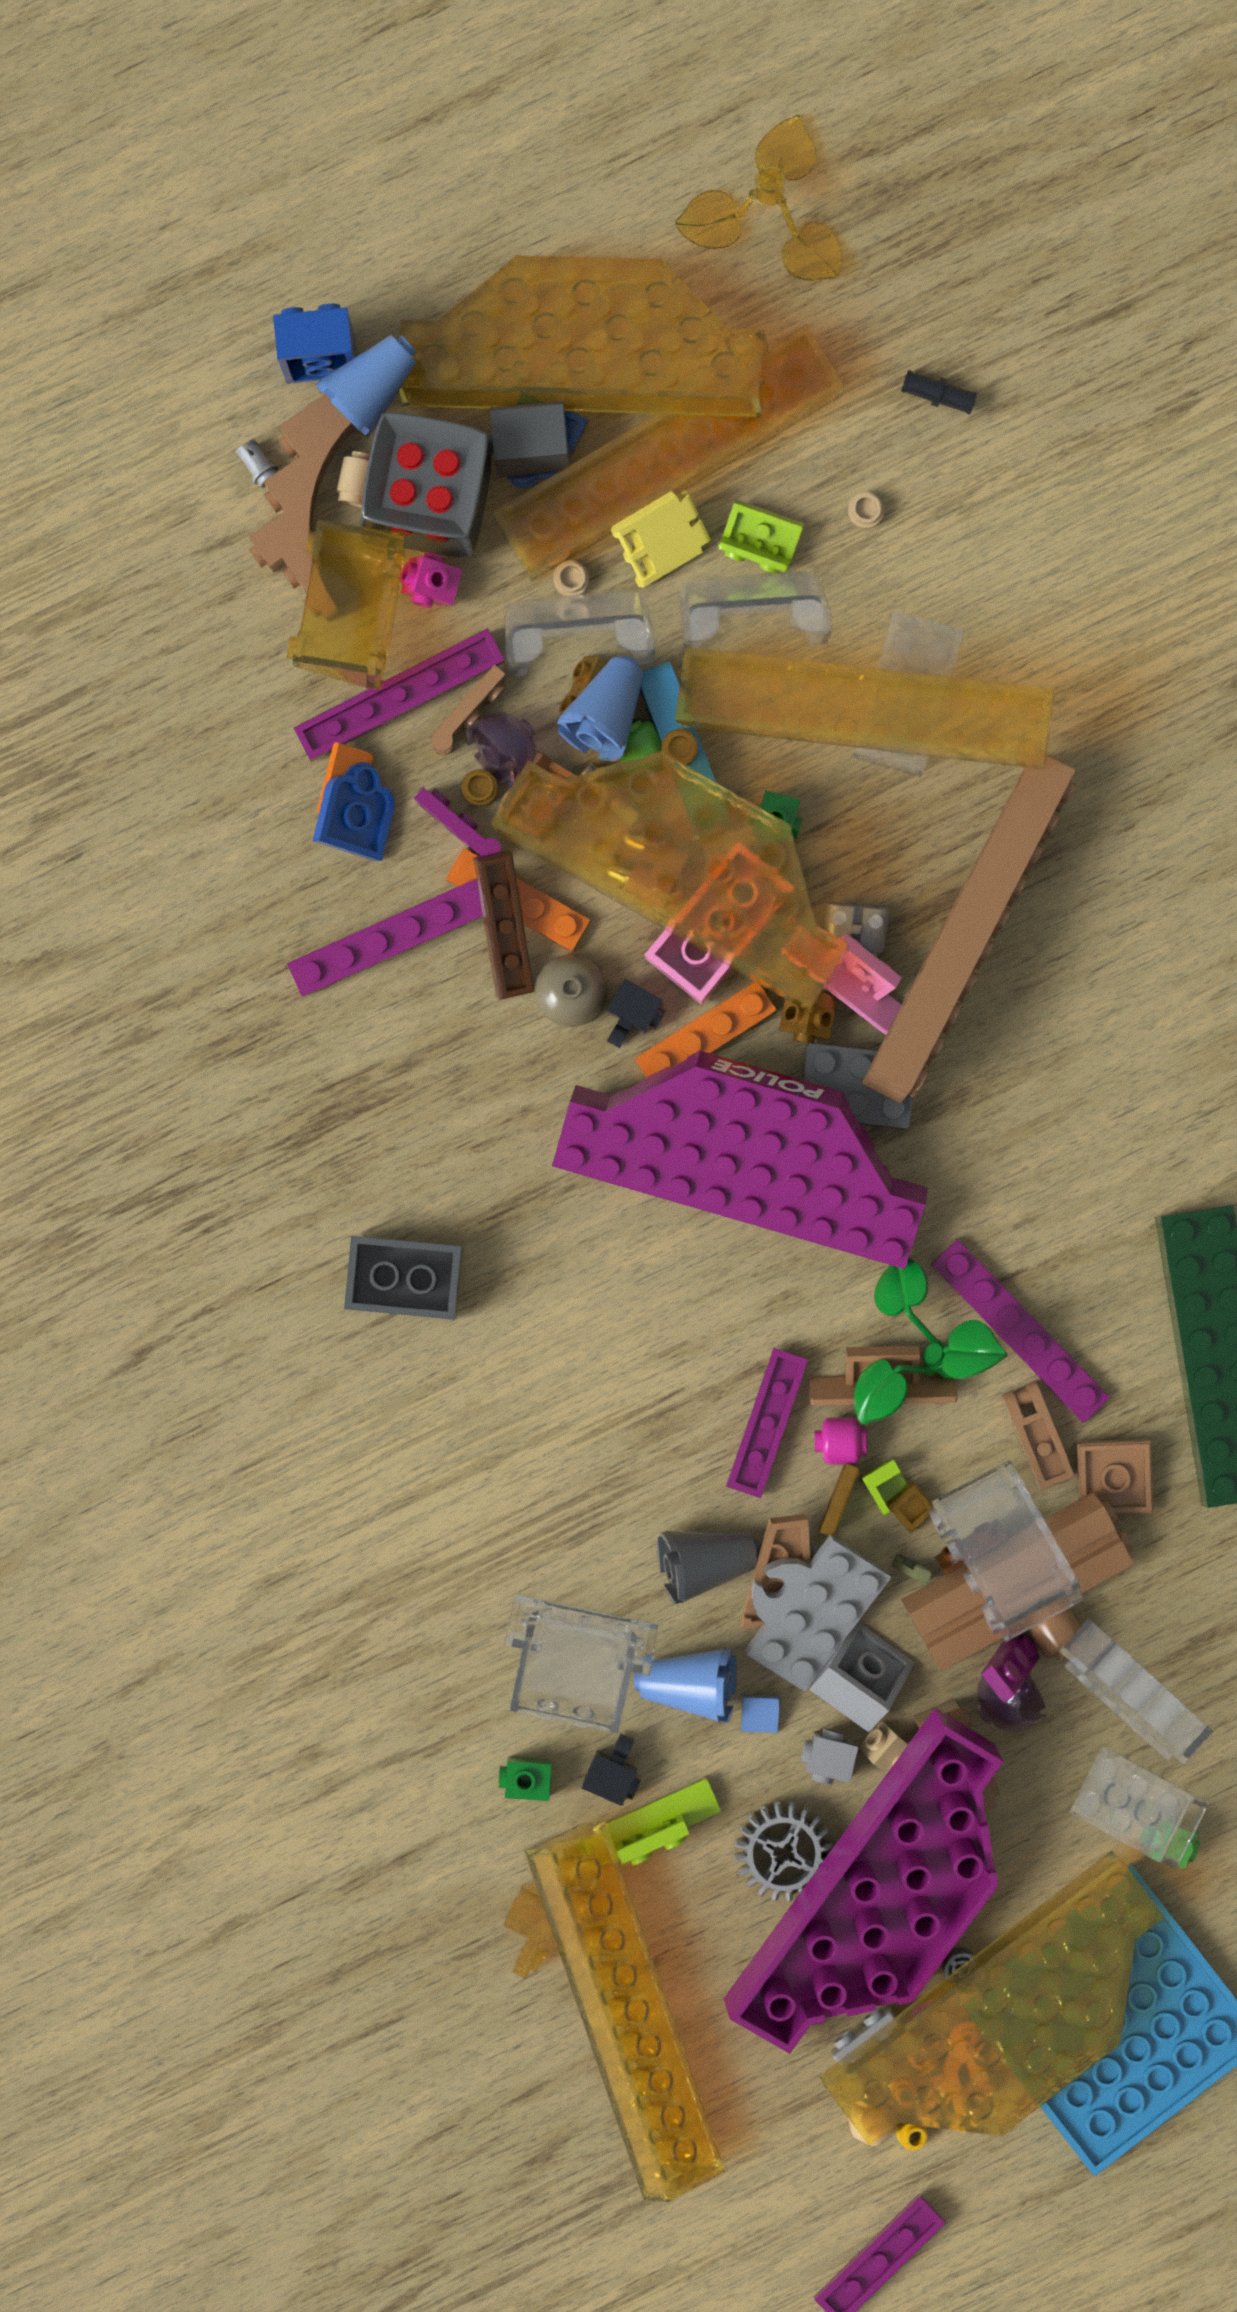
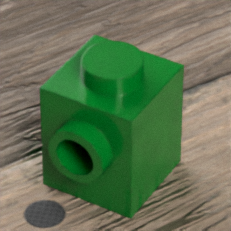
[498,1757,552,1801]

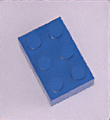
[273,303,357,384]

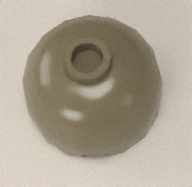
[535,954,607,1027]

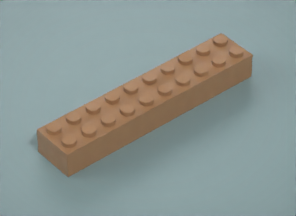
[861,749,1076,1104]

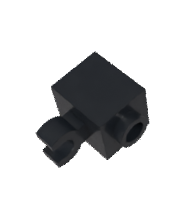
[607,979,666,1048]
[582,1733,641,1806]

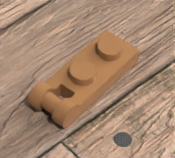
[431,664,507,756]
[1001,1381,1075,1490]

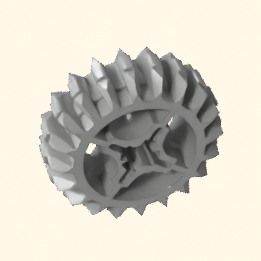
[734,1801,833,1902]

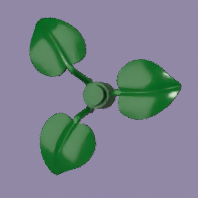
[854,1258,1008,1426]

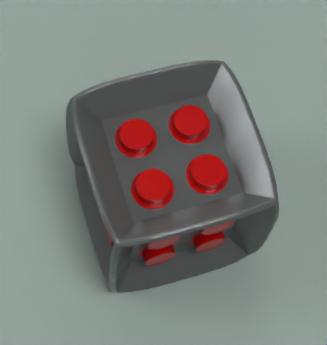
[360,413,493,557]

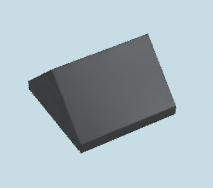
[490,401,572,478]

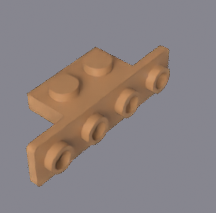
[809,1346,957,1406]

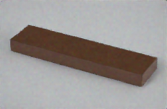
[473,850,534,1000]

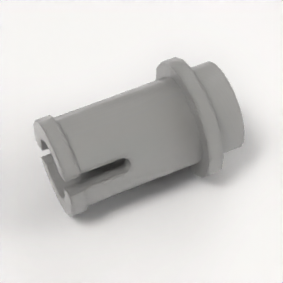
[236,439,278,488]

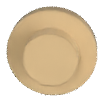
[847,492,884,529]
[553,560,589,597]

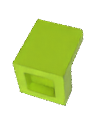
[860,1458,907,1516]

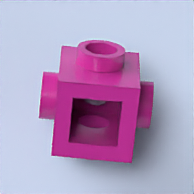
[400,552,462,608]

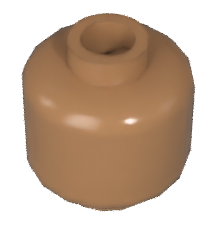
[1030,1606,1085,1661]

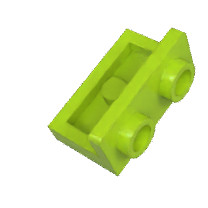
[718,499,804,573]

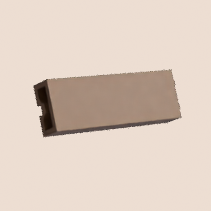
[901,1492,1134,1672]

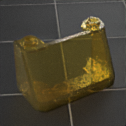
[287,519,405,691]

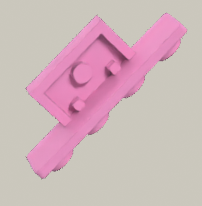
[781,926,902,1035]

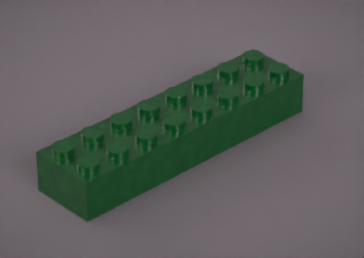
[1155,1205,1237,1508]

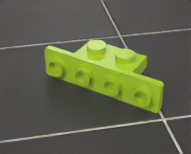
[574,1778,721,1871]

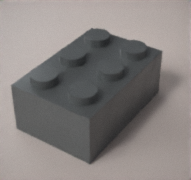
[802,1043,913,1130]
[344,1236,463,1320]

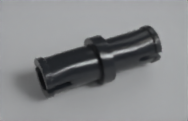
[901,370,978,415]

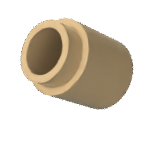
[336,451,370,508]

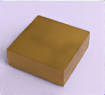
[886,1480,938,1534]

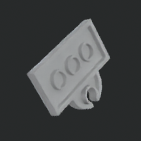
[745,1534,891,1691]

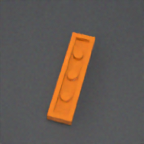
[446,848,590,952]
[634,980,777,1077]

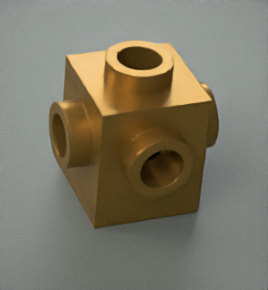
[779,987,838,1044]

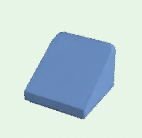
[741,1694,780,1733]

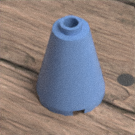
[316,335,417,437]
[557,655,644,761]
[634,1648,737,1723]

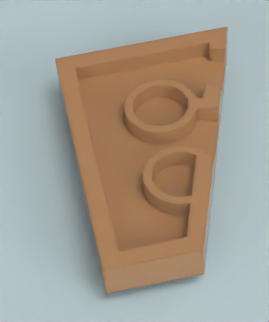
[739,1514,811,1630]

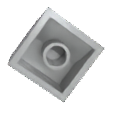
[809,1621,915,1732]

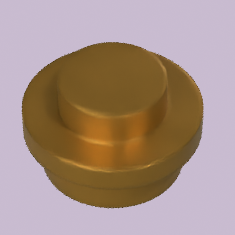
[461,769,498,806]

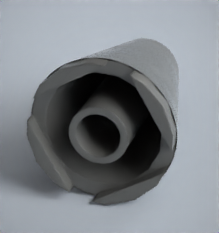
[657,1531,761,1604]

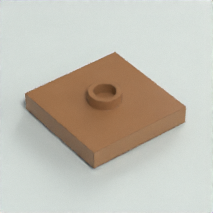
[1077,1439,1154,1514]

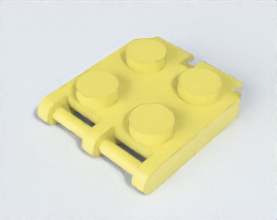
[611,491,710,587]

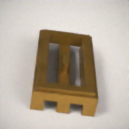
[818,1463,859,1536]

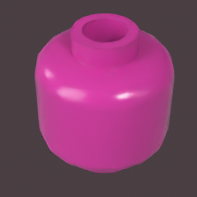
[815,1417,867,1465]

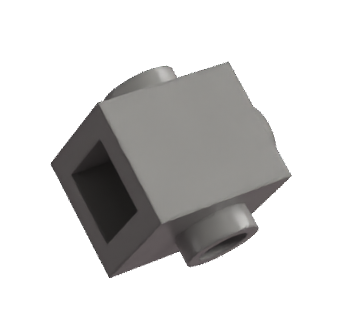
[800,1728,858,1784]

